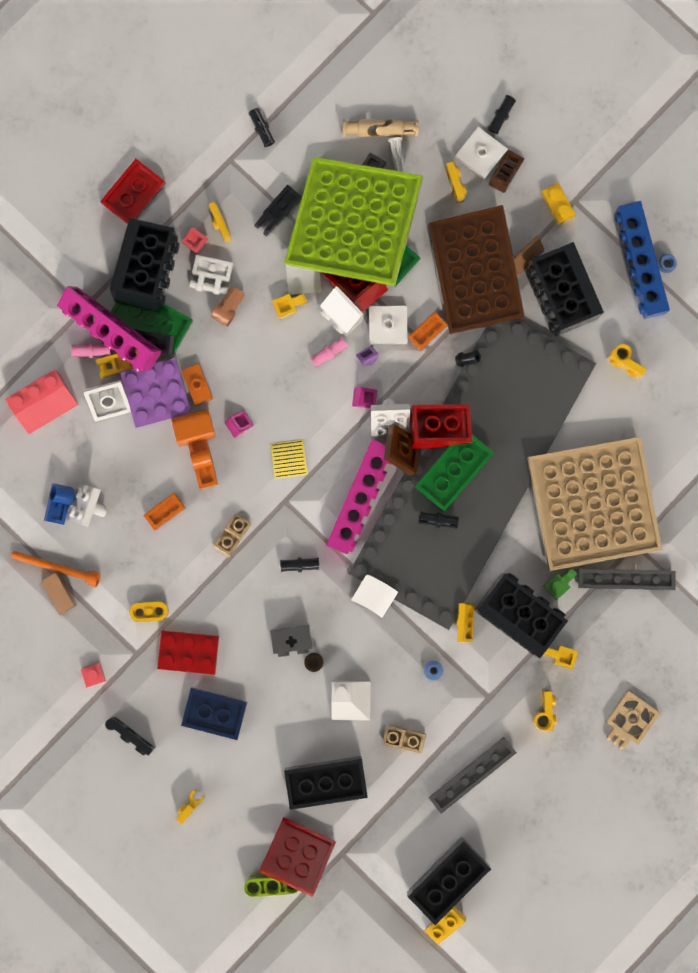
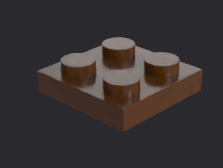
[384,424,419,475]

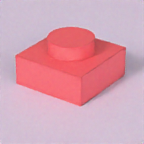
[181,227,208,255]
[81,663,106,688]

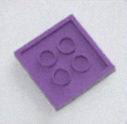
[120,358,191,428]

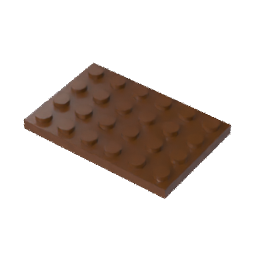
[429,205,525,334]

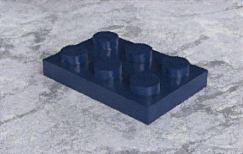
[181,688,247,740]

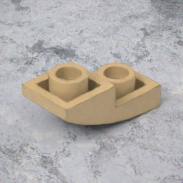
[213,513,252,557]
[382,725,426,753]

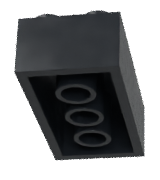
[284,756,368,810]
[407,837,491,925]

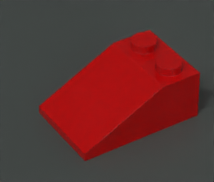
[320,272,388,312]
[410,404,472,449]

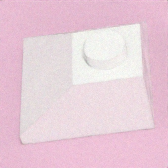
[332,681,371,720]

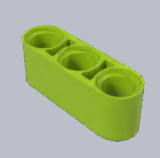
[244,874,299,897]

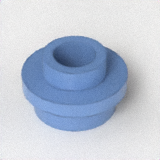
[657,254,677,273]
[424,661,443,680]

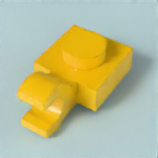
[272,294,308,319]
[544,645,578,670]
[176,789,205,824]

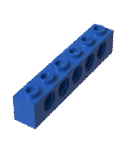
[614,201,670,319]

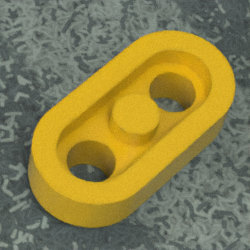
[129,601,169,622]

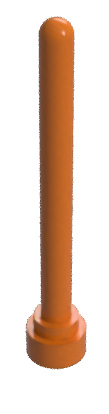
[11,551,101,587]

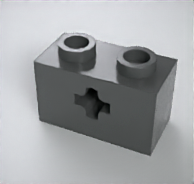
[270,625,312,657]

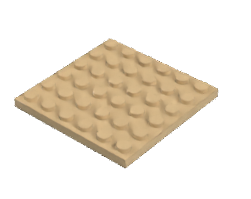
[527,437,662,571]

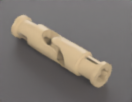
[343,119,419,137]

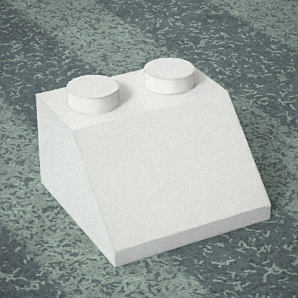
[320,286,364,336]

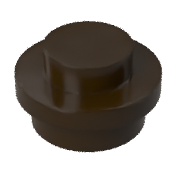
[304,653,324,672]

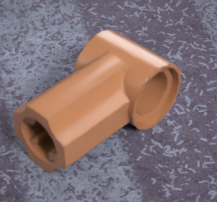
[211,286,245,326]

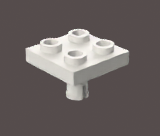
[371,399,410,436]
[67,483,107,527]

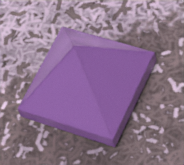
[356,346,379,365]

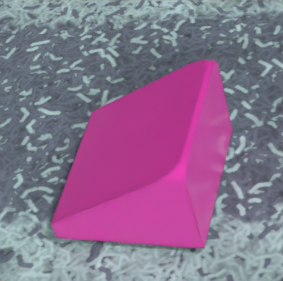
[352,387,377,409]
[225,410,254,438]

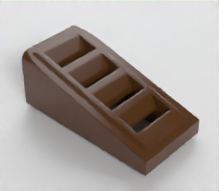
[489,150,525,193]

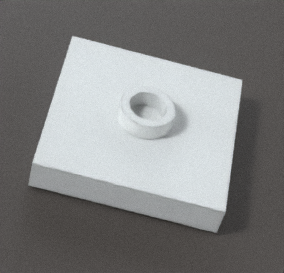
[455,127,508,180]
[369,306,408,345]

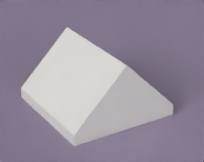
[83,380,131,422]

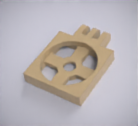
[605,690,660,750]

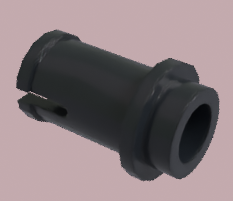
[455,350,481,367]

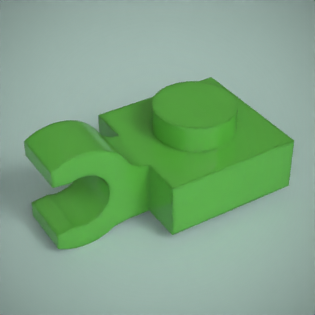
[543,569,577,600]

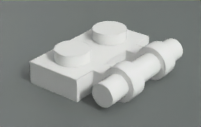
[189,255,234,295]

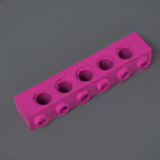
[57,286,162,372]
[326,439,391,555]

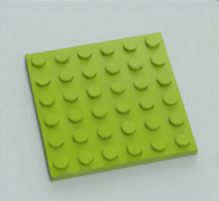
[284,157,423,286]

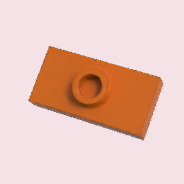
[407,312,448,352]
[181,364,213,406]
[143,493,186,531]

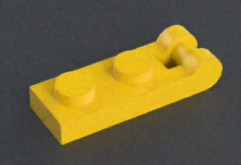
[96,349,137,379]

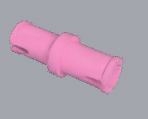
[310,337,348,367]
[71,343,111,358]

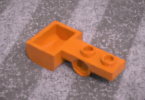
[171,409,219,490]

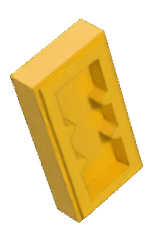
[208,202,232,243]
[457,603,474,642]

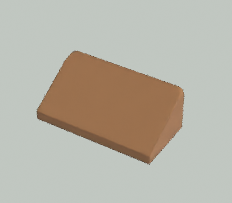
[514,236,544,275]
[41,572,77,615]

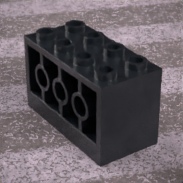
[110,218,180,312]
[525,242,604,337]
[474,573,568,659]

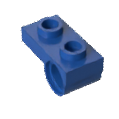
[44,483,75,525]

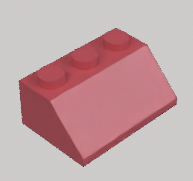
[5,369,78,434]

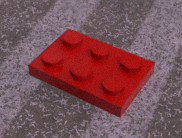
[100,158,166,224]
[157,630,220,675]

